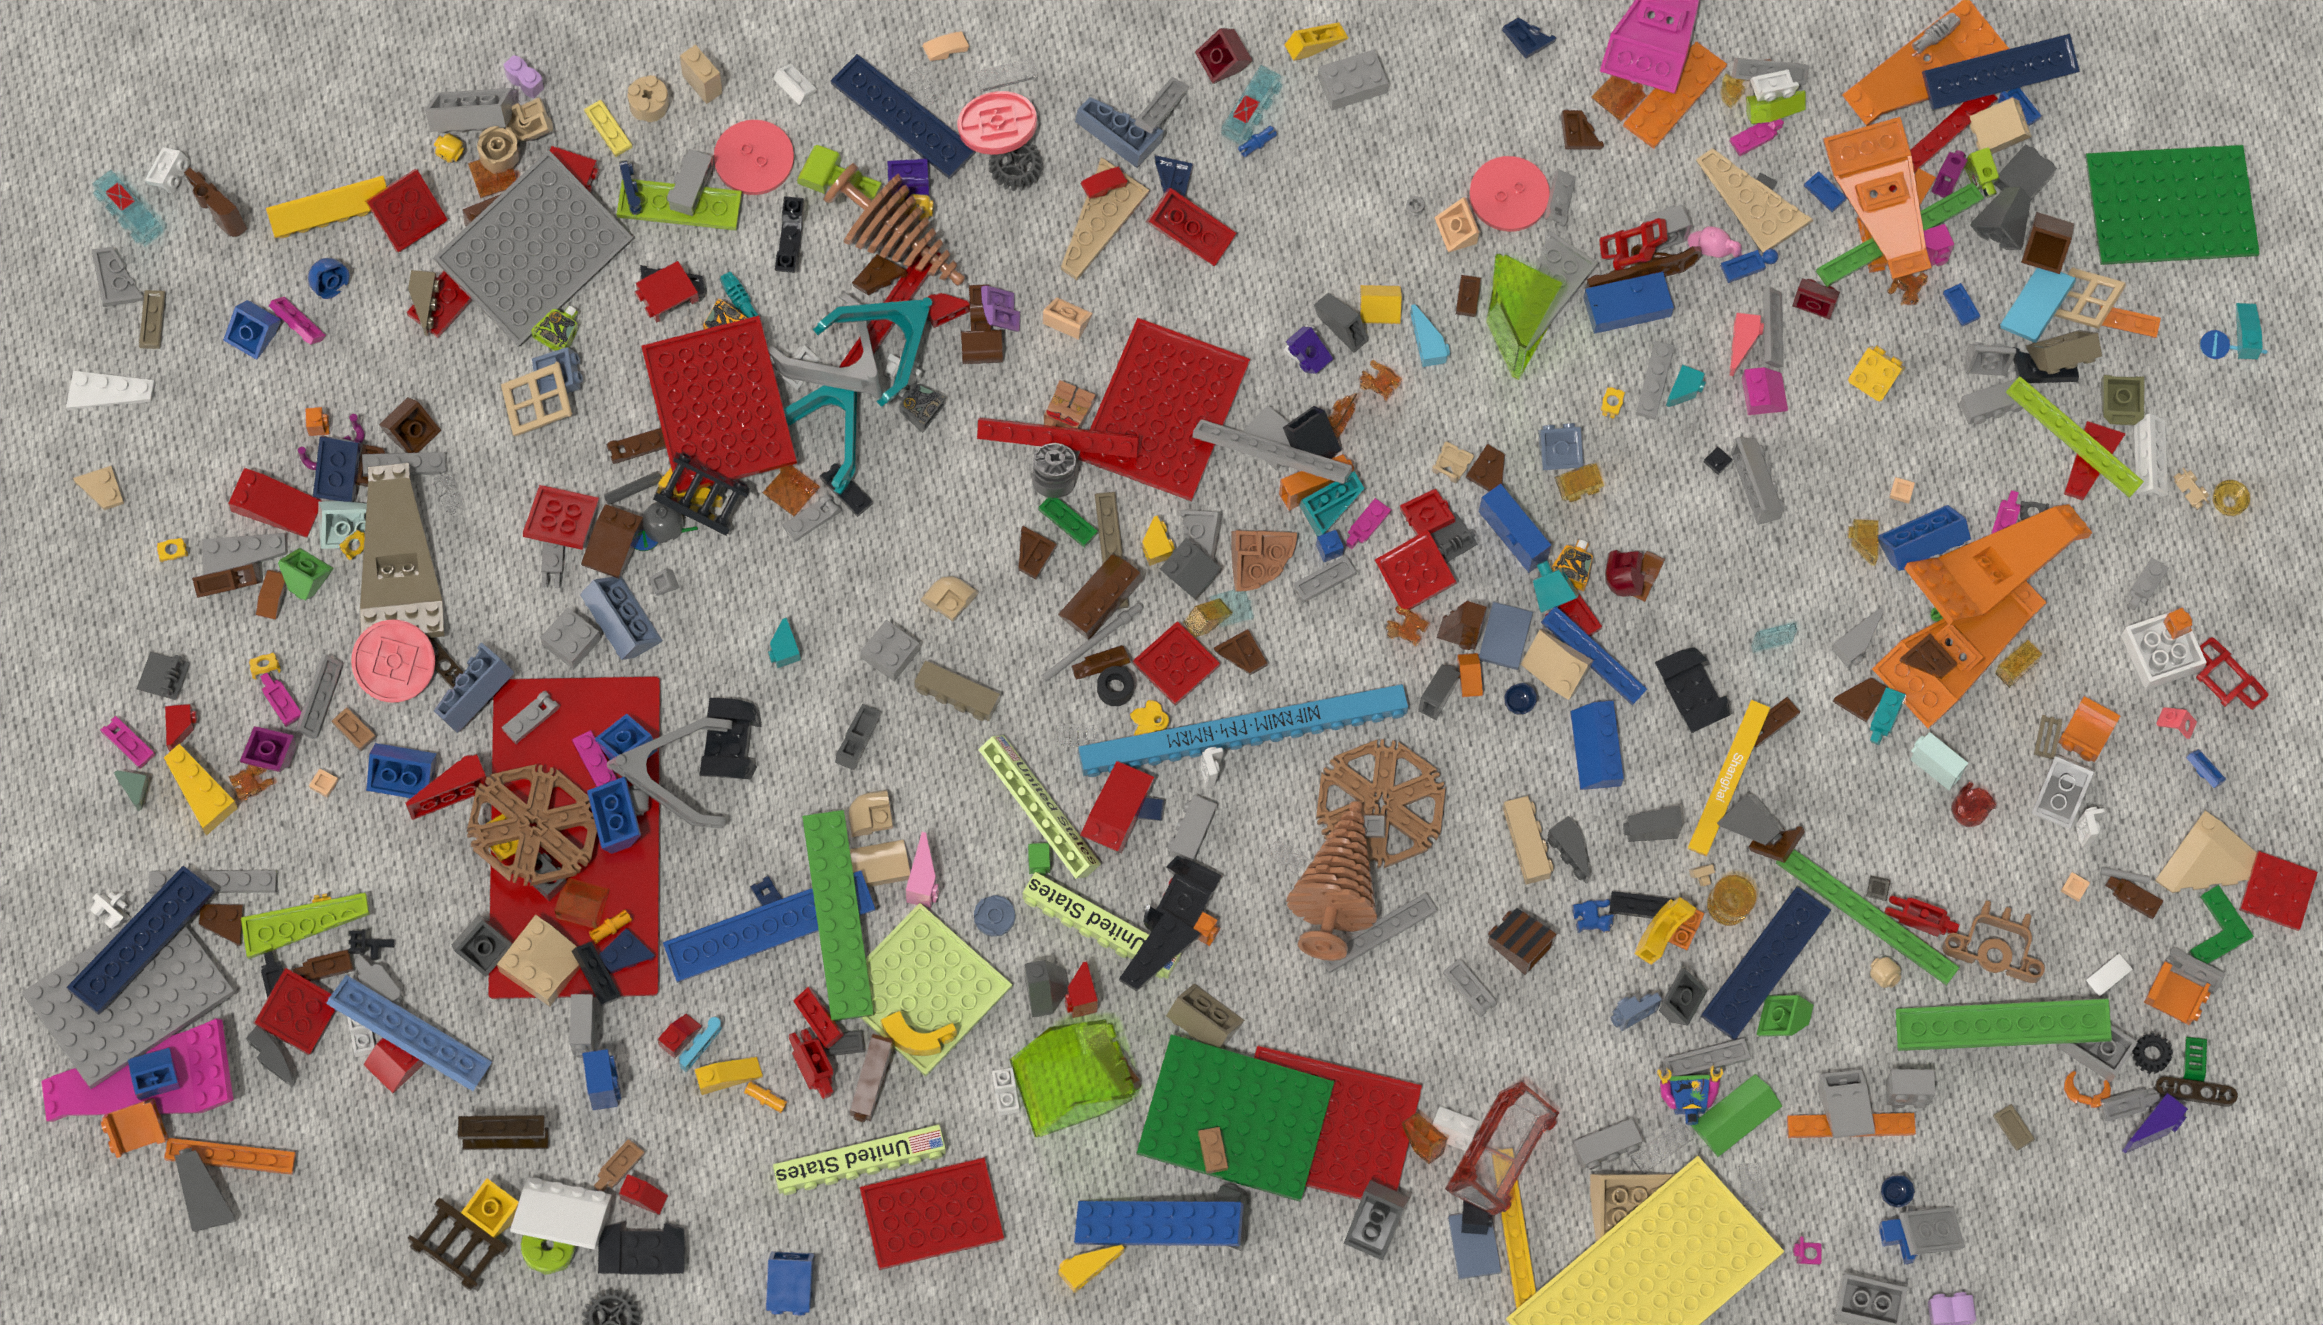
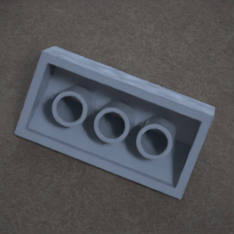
[580,576,663,660]

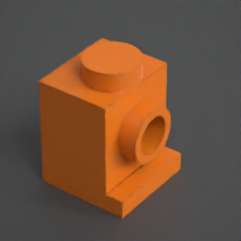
[305,407,330,436]
[2163,608,2192,640]
[1193,912,1220,946]

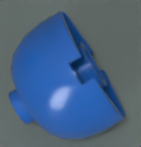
[308,258,350,299]

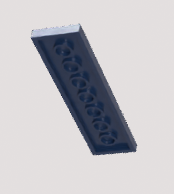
[1922,34,2080,110]
[830,54,976,180]
[66,866,215,1015]
[1700,887,1831,1041]

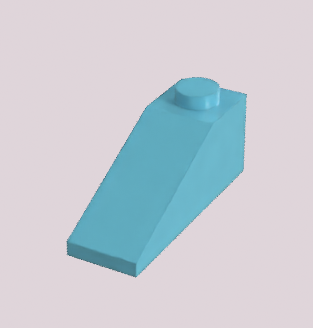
[1410,304,1450,367]

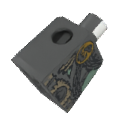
[896,384,946,433]

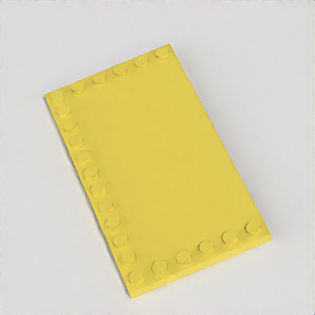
[1506,1156,1784,1325]

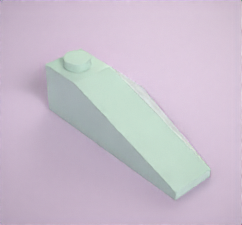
[318,501,367,549]

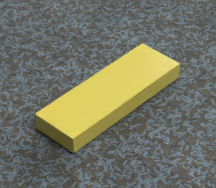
[584,100,633,157]

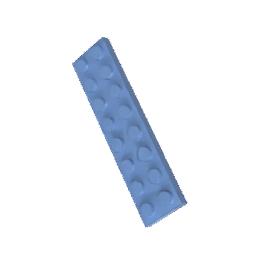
[326,975,492,1091]

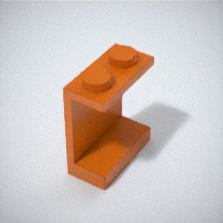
[2058,696,2121,762]
[2144,962,2211,1025]
[101,1098,168,1158]

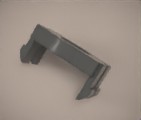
[2020,501,2049,520]

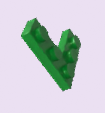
[2189,885,2254,965]

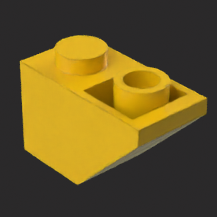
[1142,515,1175,566]

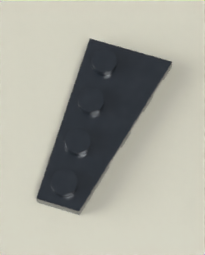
[1119,911,1201,992]

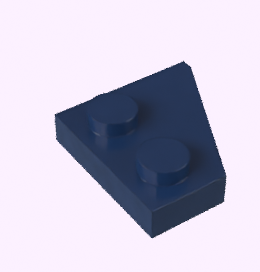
[1502,17,1556,59]
[1155,155,1193,197]
[599,928,655,974]

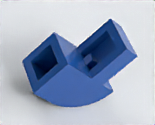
[1878,1219,1917,1265]

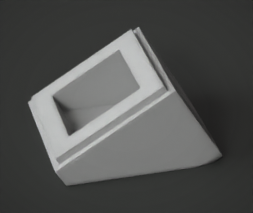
[650,568,680,596]

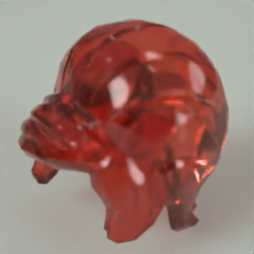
[1951,782,1997,827]

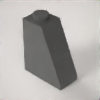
[1314,293,1369,353]
[1418,664,1460,721]
[1623,806,1682,842]

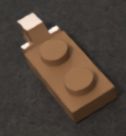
[594,1139,645,1192]

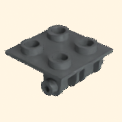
[1431,512,1478,563]
[136,651,190,700]

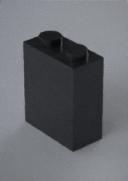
[1282,406,1341,459]

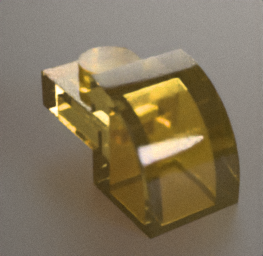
[1720,73,1745,109]

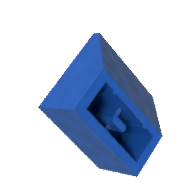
[128,1048,180,1100]

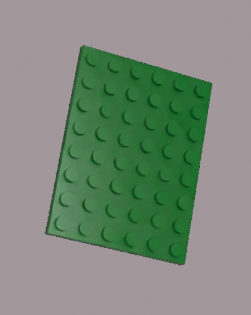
[2085,145,2260,265]
[1136,1034,1334,1202]

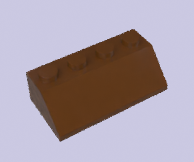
[1058,554,1143,640]

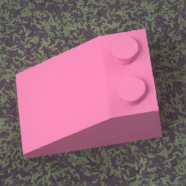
[906,832,939,908]

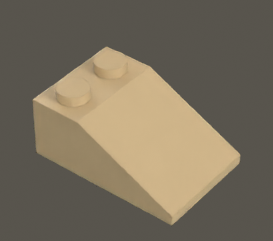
[1521,629,1594,700]

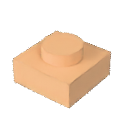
[1889,477,1915,504]
[309,769,339,798]
[2061,872,2090,902]

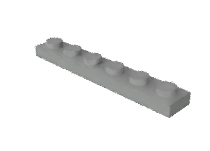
[148,870,277,894]
[1320,893,1437,974]

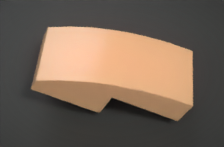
[923,31,969,61]

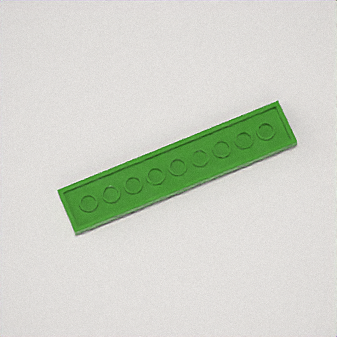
[802,810,874,1021]
[1896,999,2112,1051]

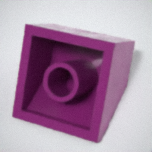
[240,726,296,772]

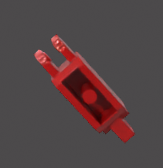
[1885,896,1960,937]
[789,1029,833,1099]

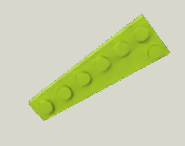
[241,893,370,959]

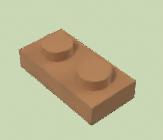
[332,707,376,751]
[1198,1127,1228,1174]

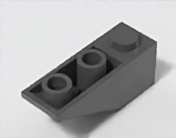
[1547,816,1590,884]

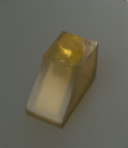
[1847,519,1878,566]
[1183,598,1232,637]

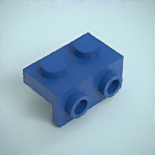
[1998,88,2042,126]

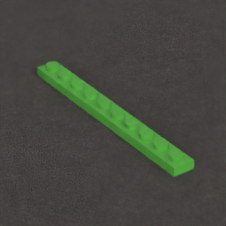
[1816,182,1984,287]
[1776,849,1960,986]

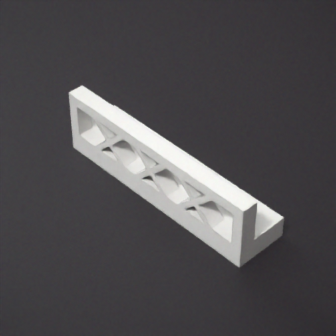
[2134,413,2168,496]

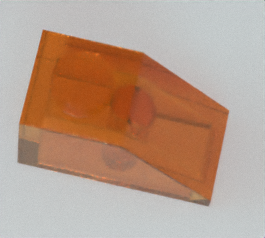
[1402,1112,1447,1164]

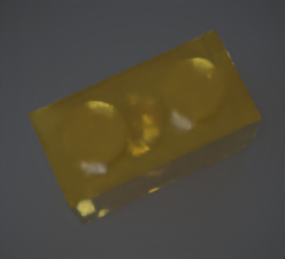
[1554,463,1604,502]
[1995,640,2042,688]

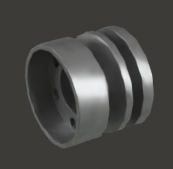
[1032,443,1076,498]

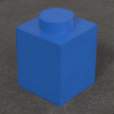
[1316,530,1344,563]

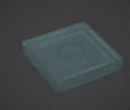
[1751,623,1797,653]

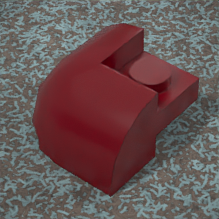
[1605,550,1644,597]

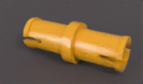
[589,910,632,943]
[744,1081,787,1114]

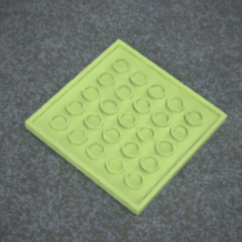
[860,903,1012,1077]

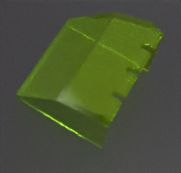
[1486,254,1563,380]
[1009,1019,1136,1138]

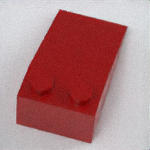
[1146,188,1237,267]
[228,468,323,538]
[405,754,489,820]
[1080,761,1155,854]

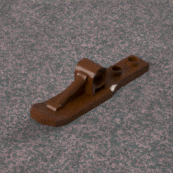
[1586,244,1702,288]

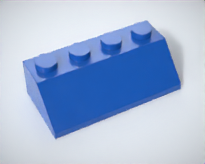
[1876,505,1971,571]
[1570,701,1624,790]

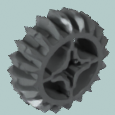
[989,142,1043,191]
[582,1289,641,1325]

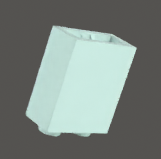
[1911,732,1968,791]

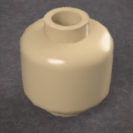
[1870,957,1902,988]

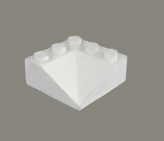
[2121,610,2207,690]

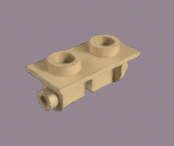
[2173,468,2210,510]

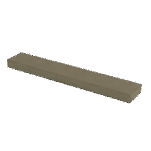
[1094,492,1128,609]

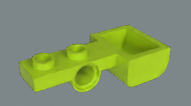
[797,145,882,201]

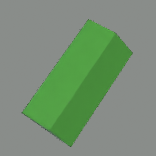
[1690,1074,1782,1157]

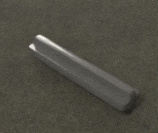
[604,471,662,505]

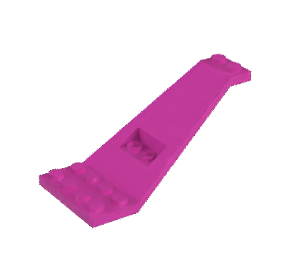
[1600,0,1700,94]
[41,1018,234,1122]

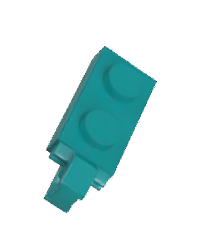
[1870,687,1906,745]

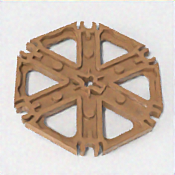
[1316,739,1446,869]
[466,764,597,886]

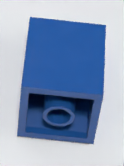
[766,1251,814,1316]

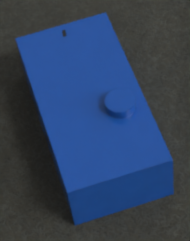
[1583,272,1674,334]
[1479,484,1551,573]

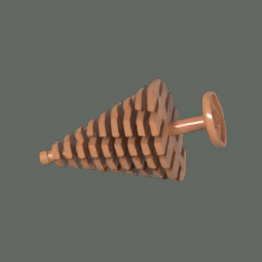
[823,163,965,286]
[1286,801,1377,961]

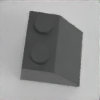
[1160,538,1222,600]
[452,913,512,977]
[1659,967,1707,1026]

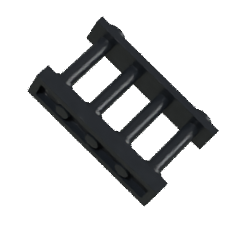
[653,452,750,536]

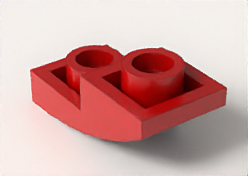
[1080,166,1128,199]

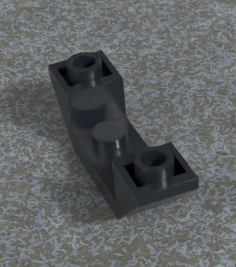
[775,196,804,273]

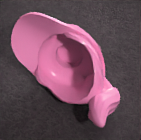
[1688,226,1743,258]

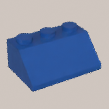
[366,743,437,798]
[587,777,641,854]

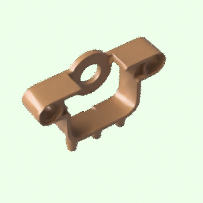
[1942,901,2045,983]

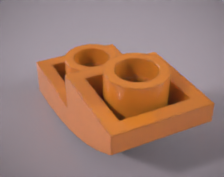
[1668,910,1705,951]

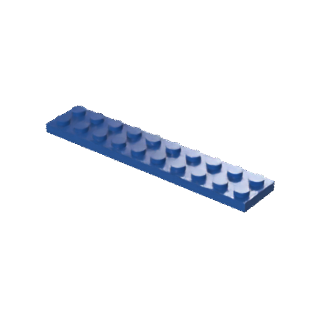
[663,870,876,983]

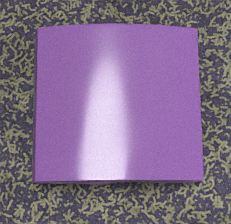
[981,286,1020,332]

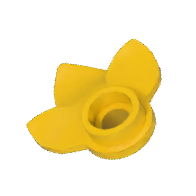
[1130,700,1169,736]

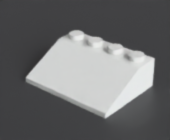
[510,1177,612,1249]

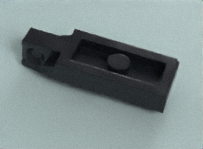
[261,951,283,998]

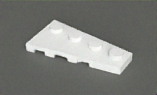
[66,371,155,411]

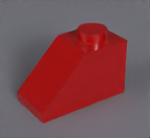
[927,293,970,328]
[165,704,197,752]
[657,1014,702,1058]
[619,1174,668,1215]

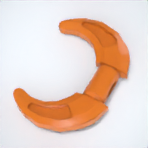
[2064,1071,2111,1108]

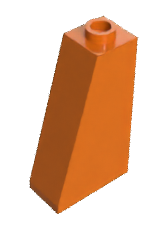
[1279,454,1354,511]

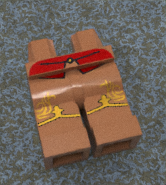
[1043,380,1095,429]

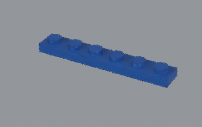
[1541,606,1647,705]

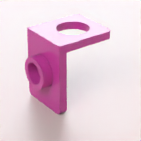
[1793,1236,1822,1265]

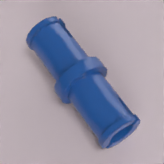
[1238,125,1277,157]

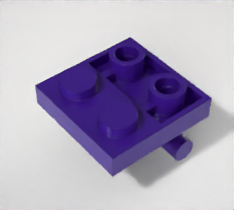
[887,159,929,200]

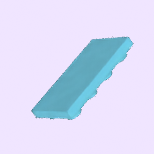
[2000,268,2076,343]

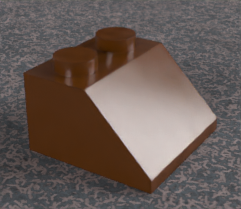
[379,397,442,453]

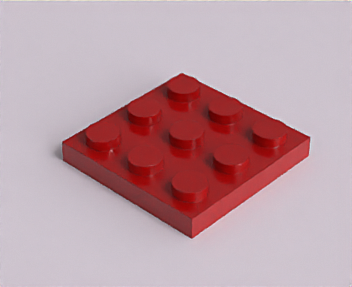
[365,169,448,252]
[523,485,599,550]
[1375,530,1457,613]
[1132,621,1220,706]
[2239,851,2318,931]
[253,968,335,1055]

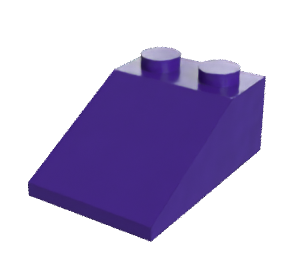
[2122,1093,2188,1154]

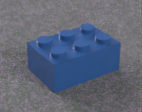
[582,1049,621,1111]

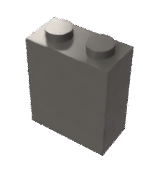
[1994,144,2057,201]

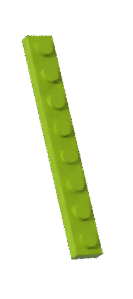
[2005,376,2144,498]

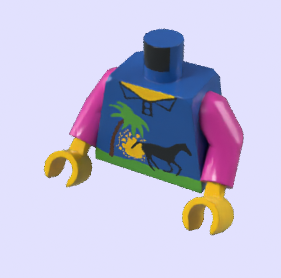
[1657,1066,1723,1125]

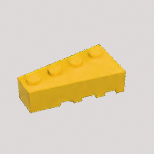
[164,744,238,836]

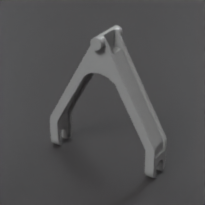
[768,293,883,398]
[607,718,732,828]

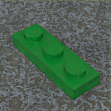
[1038,497,1098,548]

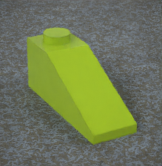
[1746,90,1806,124]

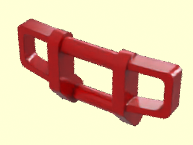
[1599,218,1668,271]
[2196,637,2269,710]

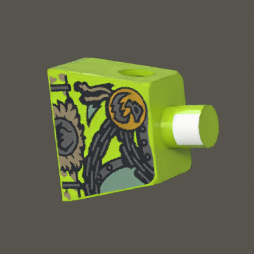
[531,306,578,351]

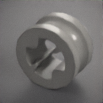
[1406,196,1424,216]

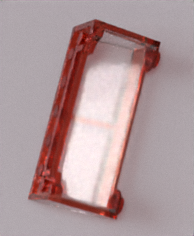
[1445,1081,1559,1215]

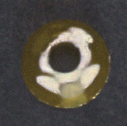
[2213,480,2250,516]

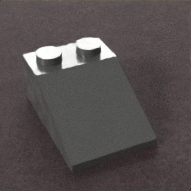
[1343,1180,1409,1261]

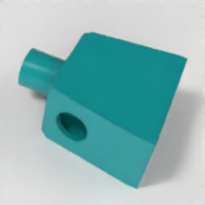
[1533,560,1579,613]

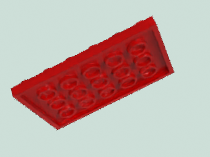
[859,1158,1004,1270]

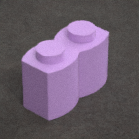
[503,55,544,99]
[1928,1292,1976,1325]

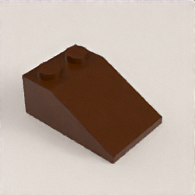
[581,504,644,579]

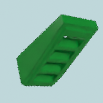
[2183,1037,2207,1082]

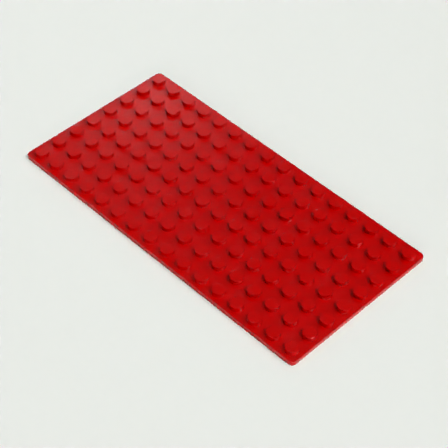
[488,677,660,999]

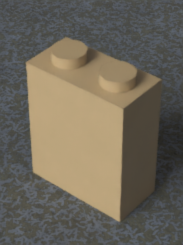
[680,44,722,104]
[1970,97,2032,155]

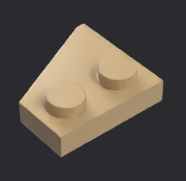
[73,466,124,510]

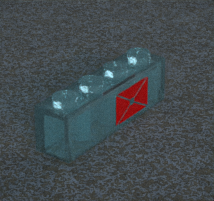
[1221,65,1283,145]
[92,170,164,247]

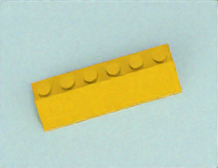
[266,175,387,238]

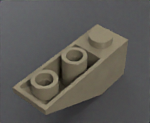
[408,270,440,336]

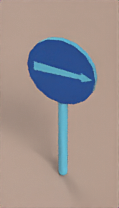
[2200,330,2268,359]

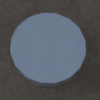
[974,895,1015,937]

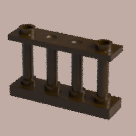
[458,1115,549,1150]
[408,1197,509,1292]

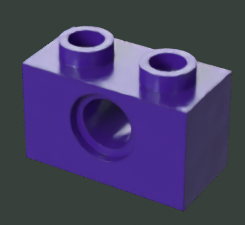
[1285,326,1333,374]

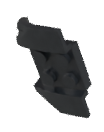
[1655,647,1733,734]
[699,697,762,780]
[1143,856,1222,932]
[598,1222,685,1275]

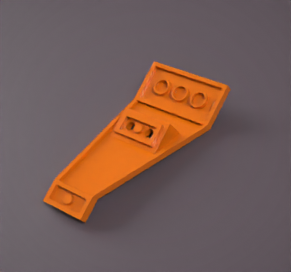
[1823,117,1932,280]

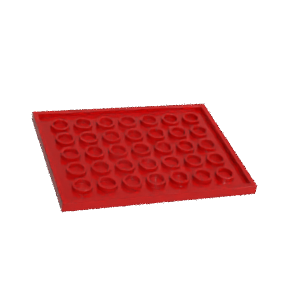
[641,316,797,494]
[1078,318,1250,502]
[1254,1046,1422,1200]

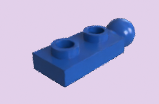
[1720,249,1778,283]

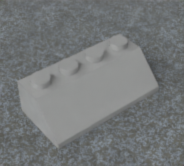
[425,88,513,133]
[1731,437,1784,525]

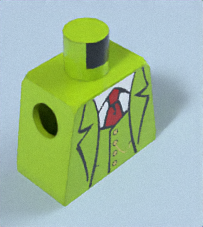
[1964,147,1999,198]

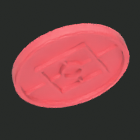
[957,91,1037,155]
[714,120,794,195]
[1469,156,1550,232]
[351,619,435,703]

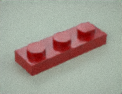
[793,987,844,1049]

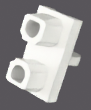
[885,354,922,389]
[90,892,131,929]

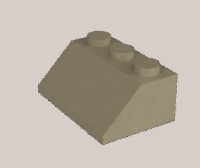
[2026,330,2102,374]
[1166,983,1245,1049]

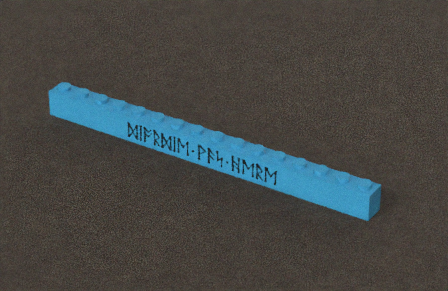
[1078,684,1408,777]

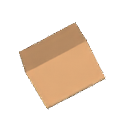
[1434,197,1479,252]
[1043,297,1093,340]

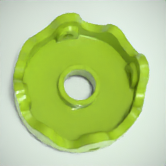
[521,1235,576,1275]

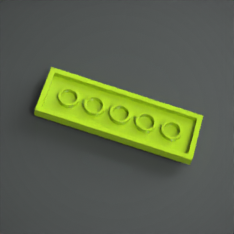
[616,179,742,231]

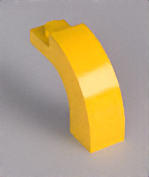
[1634,897,1696,965]
[881,1011,957,1056]

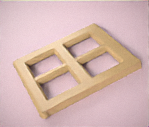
[2054,267,2126,329]
[501,362,572,436]

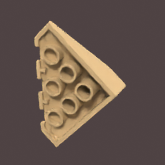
[2155,811,2256,893]
[1590,1174,1676,1242]

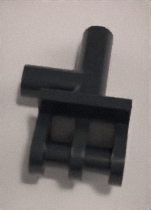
[348,929,394,960]

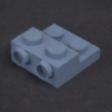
[532,347,583,395]
[1538,423,1584,470]
[1610,993,1662,1031]

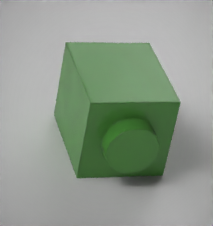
[1028,843,1050,876]

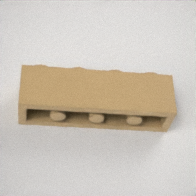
[1503,796,1553,885]

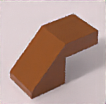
[1633,551,1665,602]
[256,569,286,620]

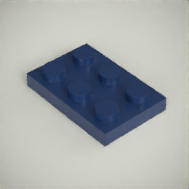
[313,436,361,502]

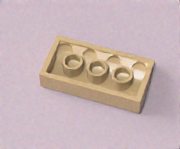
[850,840,910,887]

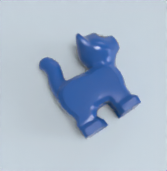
[1572,899,1614,933]

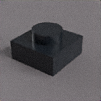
[1704,446,1733,475]

